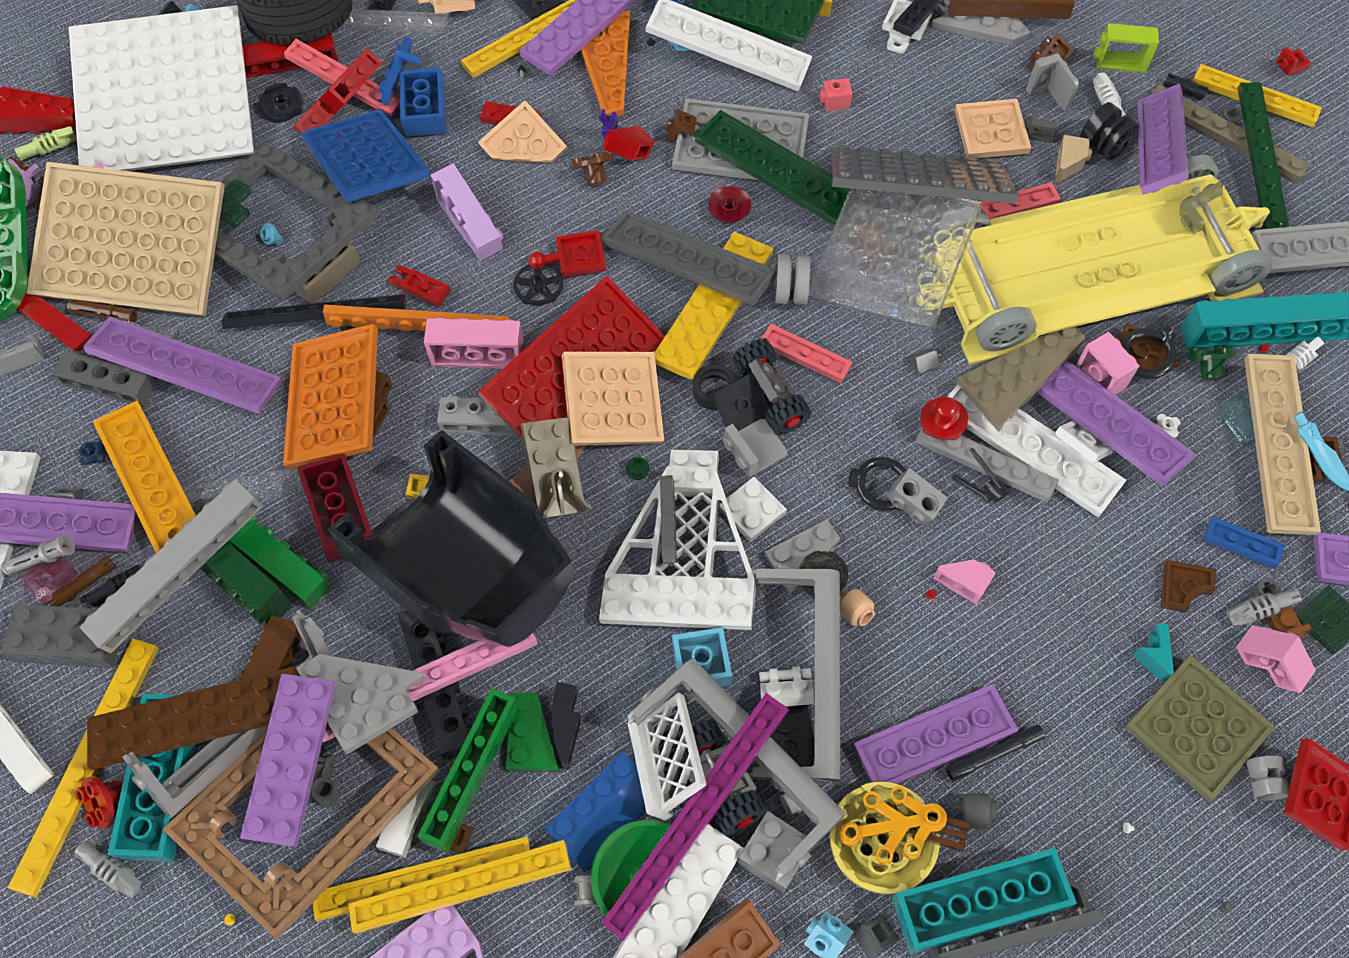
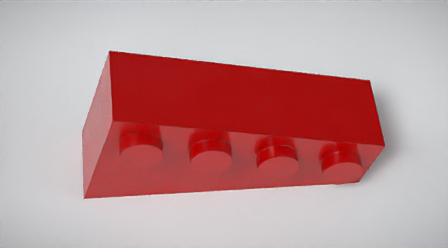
[0,86,77,135]

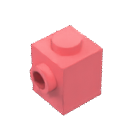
[819,78,852,111]

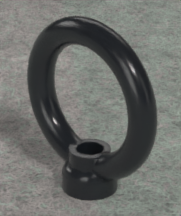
[1121,325,1176,379]
[848,457,909,511]

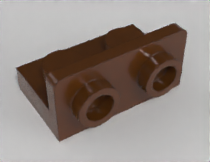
[1026,33,1074,70]

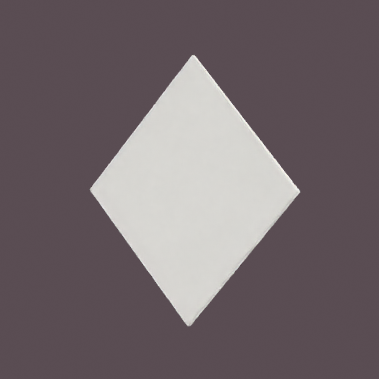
[69,5,254,171]

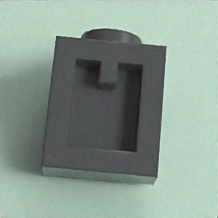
[1025,109,1058,143]

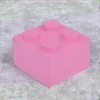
[1076,332,1139,395]

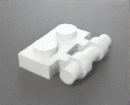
[759,666,814,706]

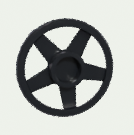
[513,263,563,305]

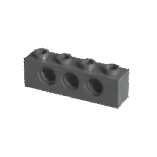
[51,350,156,407]

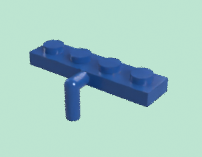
[379,37,421,105]

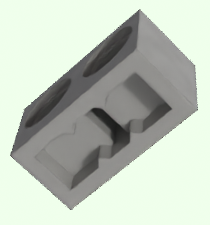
[886,468,948,526]

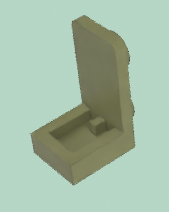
[1179,181,1223,234]

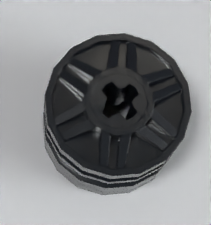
[1080,102,1139,161]

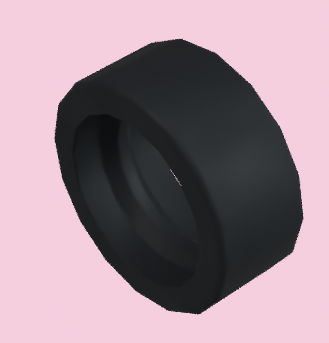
[693,364,736,410]

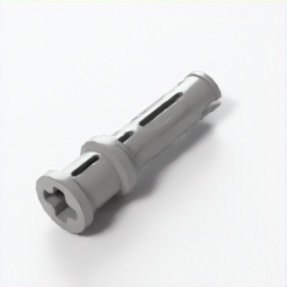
[2,534,75,576]

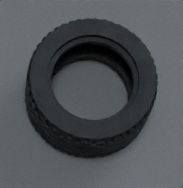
[237,0,353,45]

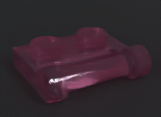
[21,556,78,603]

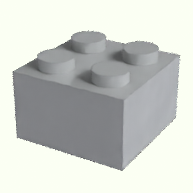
[738,811,806,894]

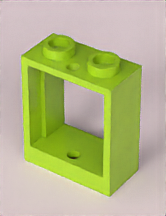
[1093,23,1159,73]

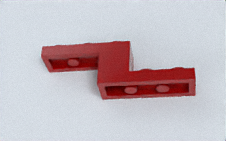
[293,48,383,135]

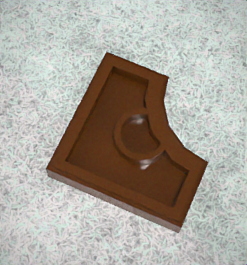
[1160,560,1216,613]

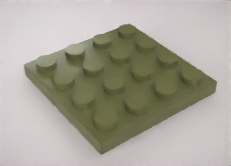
[1124,655,1276,802]

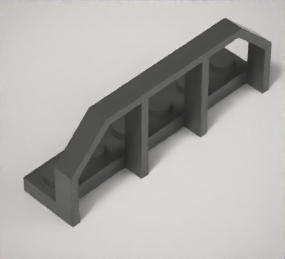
[930,877,1104,958]

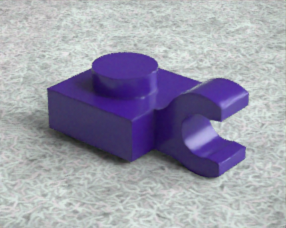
[599,109,618,140]

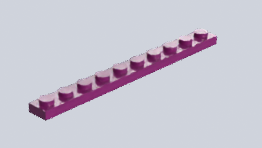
[602,693,789,941]

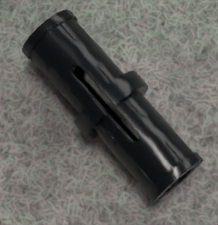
[1163,72,1209,100]

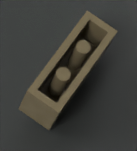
[296,243,360,304]

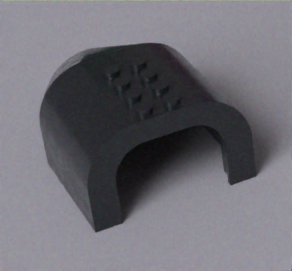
[328,430,573,646]

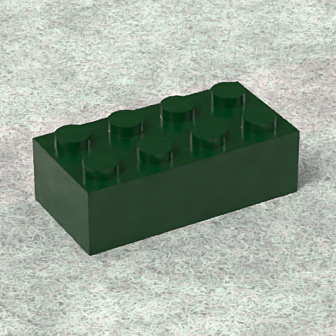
[200,541,293,625]

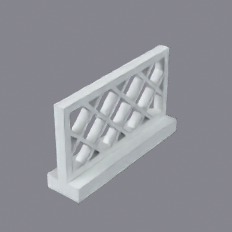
[628,693,706,821]

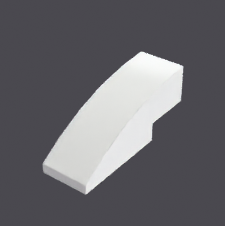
[376,780,436,858]

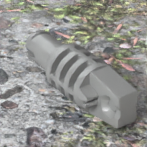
[1226,587,1302,626]
[74,841,141,898]

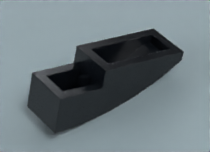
[552,682,582,770]

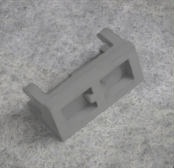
[0,334,44,376]

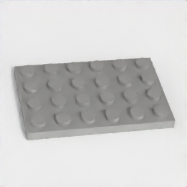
[672,98,809,180]

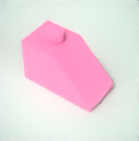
[933,560,996,605]

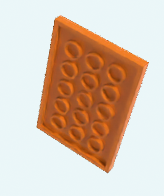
[283,324,378,470]

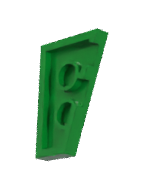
[506,692,559,772]

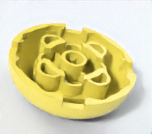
[829,782,940,895]

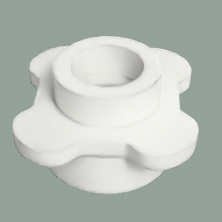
[1156,414,1180,438]

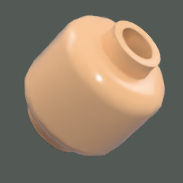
[840,589,875,626]

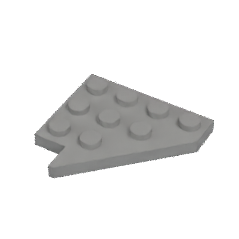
[931,0,1030,45]
[296,654,425,755]

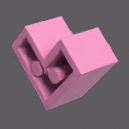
[1236,625,1316,693]

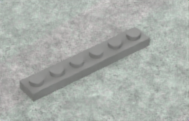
[916,429,1059,503]

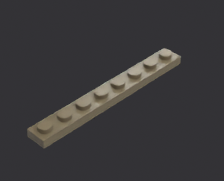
[1151,85,1311,183]

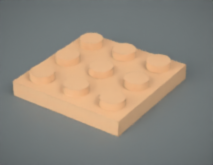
[954,99,1031,158]

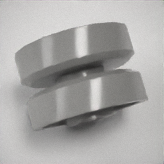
[773,254,810,305]

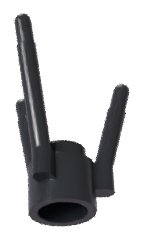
[953,448,1010,503]

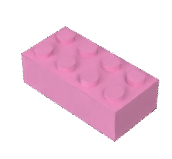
[424,317,525,369]

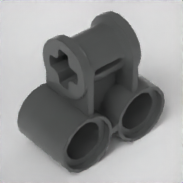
[308,754,340,808]

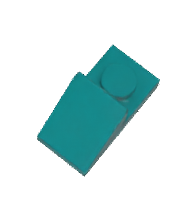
[1133,624,1174,681]

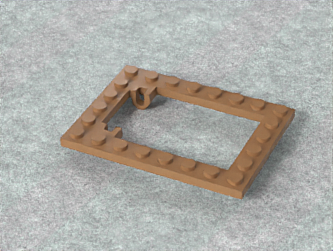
[163,728,440,940]

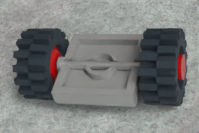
[674,719,767,836]

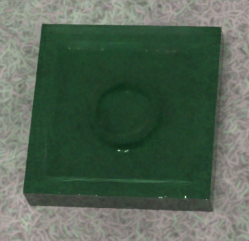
[1297,585,1349,655]

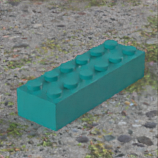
[108,693,197,862]
[892,848,1077,955]

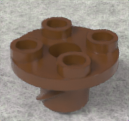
[571,151,613,187]

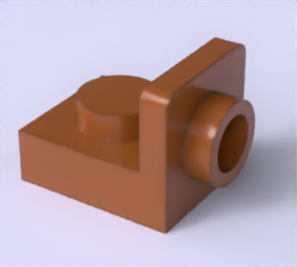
[1266,606,1312,640]

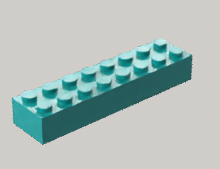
[1180,291,1349,350]

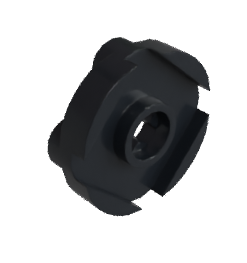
[259,83,303,123]

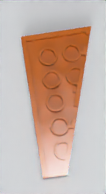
[580,10,630,116]

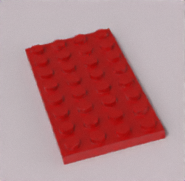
[477,276,665,440]

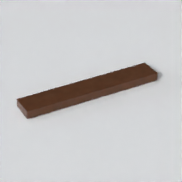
[948,0,1074,19]

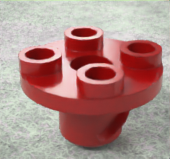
[920,397,969,440]
[76,776,123,829]

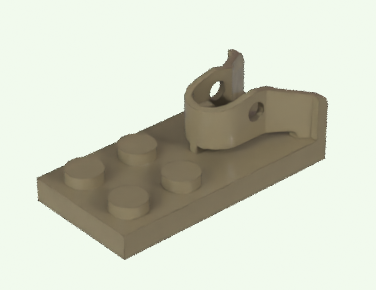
[520,417,591,519]

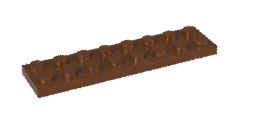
[87,665,301,770]

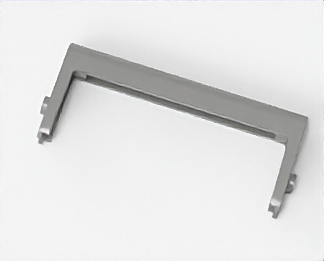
[748,565,841,785]
[123,610,332,818]
[627,658,846,882]

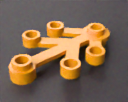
[840,786,947,865]

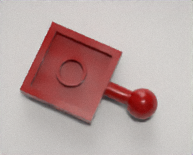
[528,230,606,278]

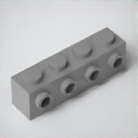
[437,396,518,436]

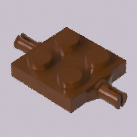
[1104,323,1181,370]

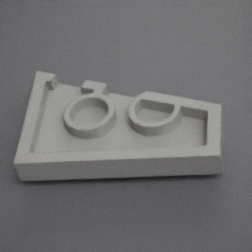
[764,519,840,595]

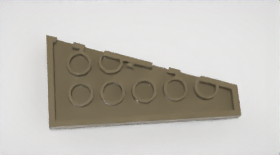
[957,326,1086,432]

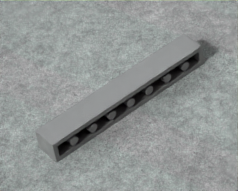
[80,479,264,654]

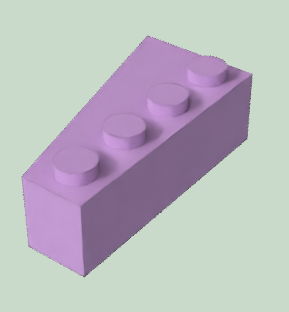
[431,163,503,261]

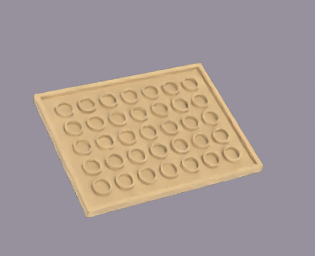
[27,162,225,316]

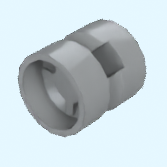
[1246,756,1290,801]

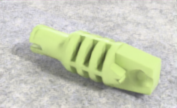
[14,126,77,161]

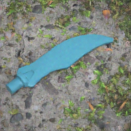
[1293,411,1349,491]

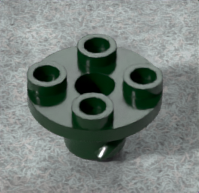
[1187,344,1237,381]

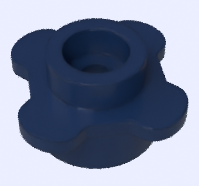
[79,441,105,465]

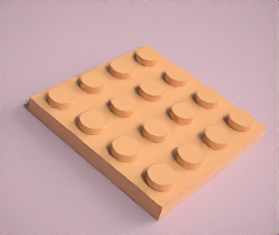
[562,352,664,446]

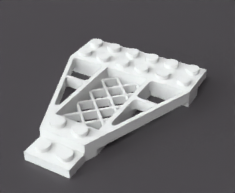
[599,450,756,630]

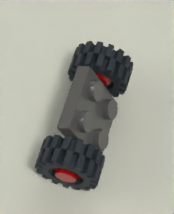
[732,338,812,435]

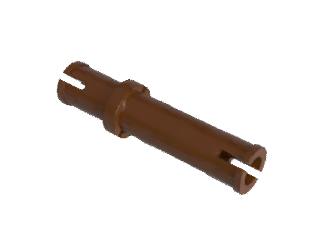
[67,299,137,324]
[42,555,118,607]

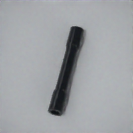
[945,724,1045,782]

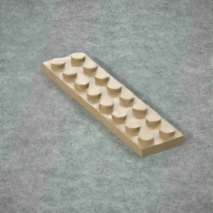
[1244,354,1321,535]

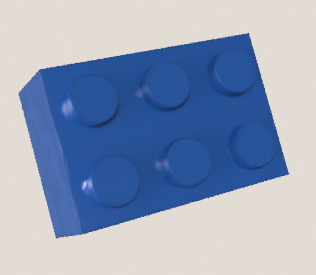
[399,67,447,137]

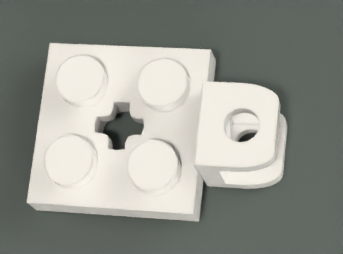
[882,0,933,54]

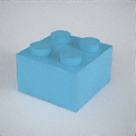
[672,627,732,693]

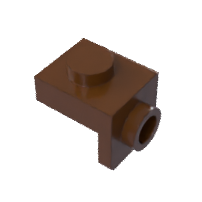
[664,109,697,143]

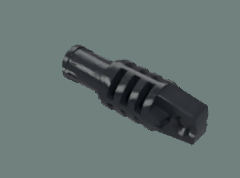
[86,564,143,607]

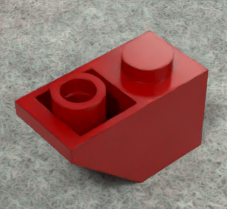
[602,126,655,161]

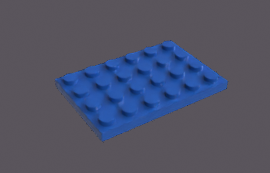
[301,109,430,203]

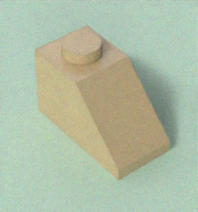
[1055,135,1092,182]

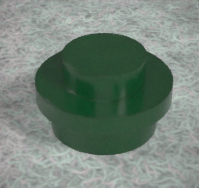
[626,457,650,480]

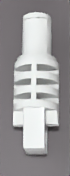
[1093,73,1126,117]
[1286,337,1324,372]

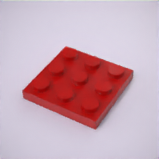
[1284,739,1349,850]

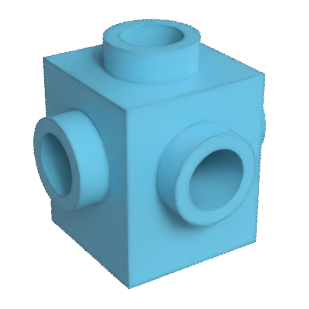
[804,911,854,958]

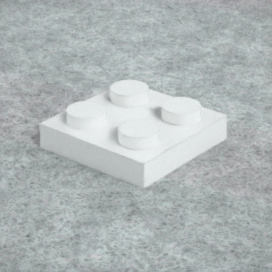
[1055,420,1114,463]
[719,477,787,542]

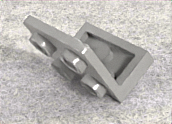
[1026,53,1079,111]
[723,419,787,477]

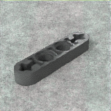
[660,475,677,564]

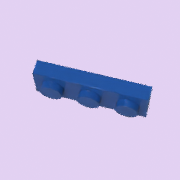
[1203,516,1285,569]

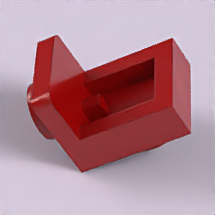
[1276,47,1311,76]

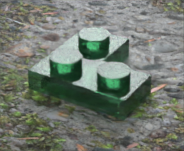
[220,178,253,228]

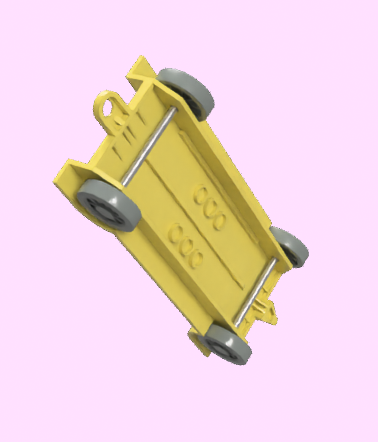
[916,155,1272,365]

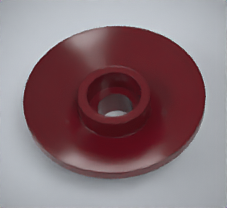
[708,186,751,223]

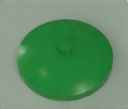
[590,820,671,917]

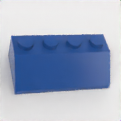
[545,751,646,873]

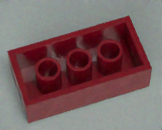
[297,454,373,563]

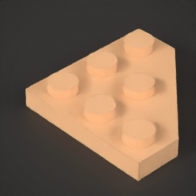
[478,101,568,163]

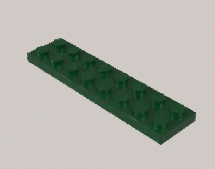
[695,110,861,226]

